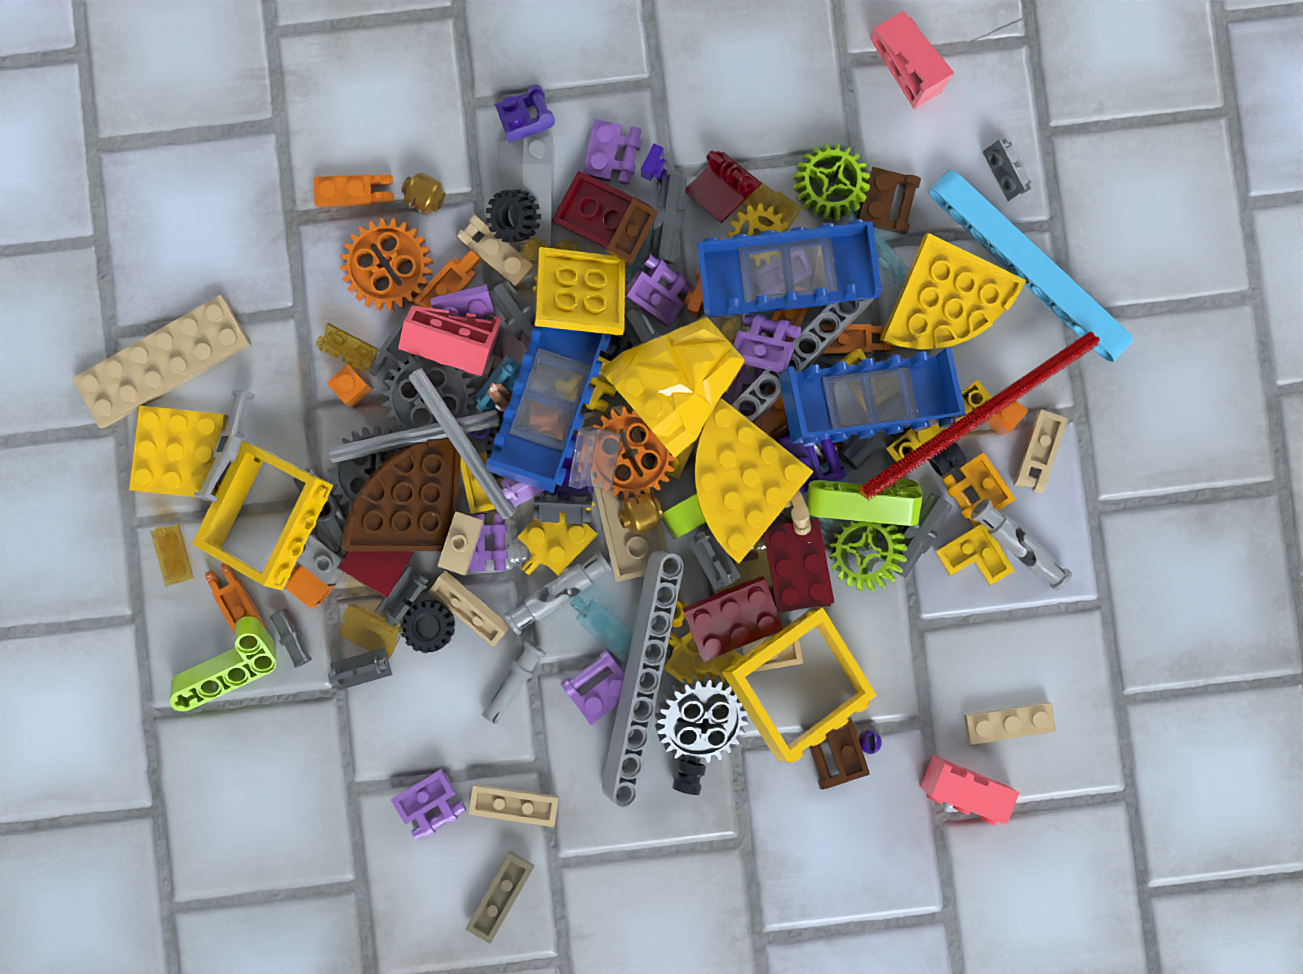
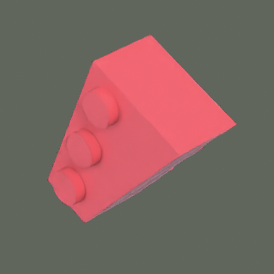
[870,11,954,109]
[398,306,502,376]
[920,755,1020,826]

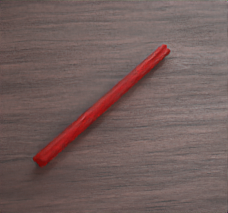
[858,332,1100,501]

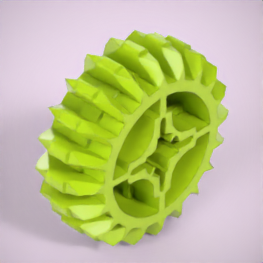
[793,143,870,221]
[828,520,907,591]

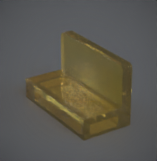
[339,604,403,659]

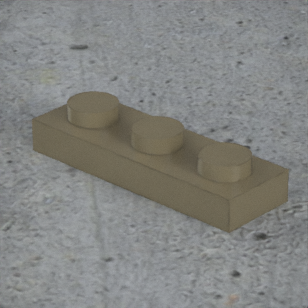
[465,851,535,944]

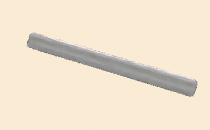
[409,368,515,519]
[328,410,500,463]

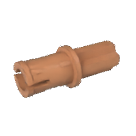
[487,382,525,421]

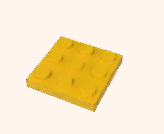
[535,247,625,335]
[129,405,227,497]

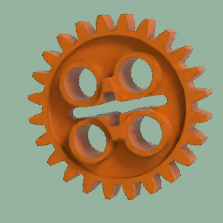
[340,218,434,312]
[584,406,679,500]

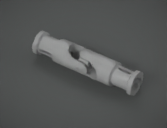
[970,499,1072,591]
[504,549,612,635]

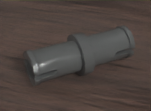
[270,609,312,668]

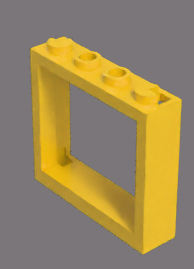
[192,441,333,590]
[722,607,877,763]

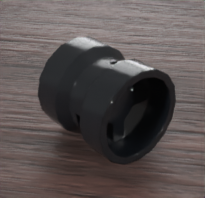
[928,442,967,478]
[672,759,706,795]

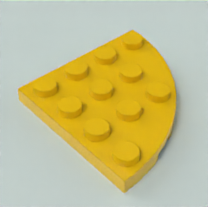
[880,233,1026,349]
[695,398,813,564]

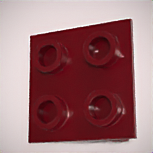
[685,150,762,224]

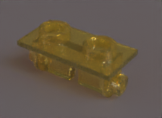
[316,323,378,372]
[151,524,194,586]

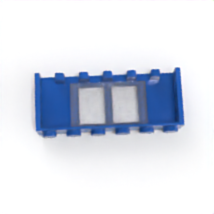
[697,219,882,318]
[486,326,611,493]
[779,348,966,446]

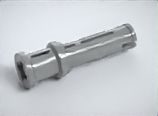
[481,640,547,724]

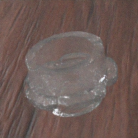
[507,540,527,569]

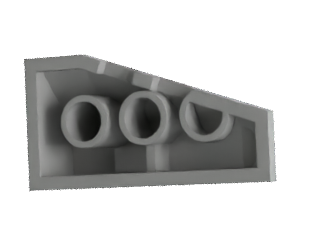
[498,136,555,257]

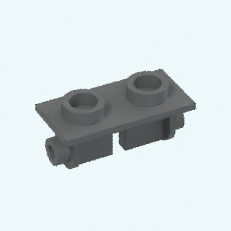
[983,139,1031,201]
[533,492,592,525]
[687,528,741,591]
[374,565,430,627]
[328,647,393,691]

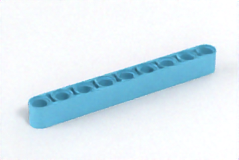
[928,169,1134,362]

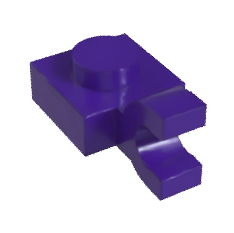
[641,143,667,182]

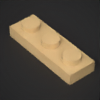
[429,570,511,648]
[964,702,1056,745]
[468,784,559,827]

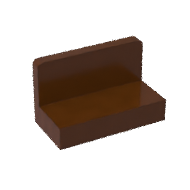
[606,198,658,268]

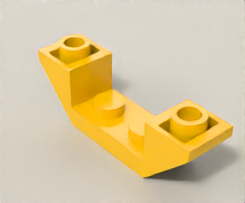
[886,380,991,462]

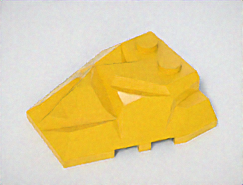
[600,317,745,458]

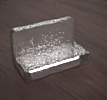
[568,426,621,491]

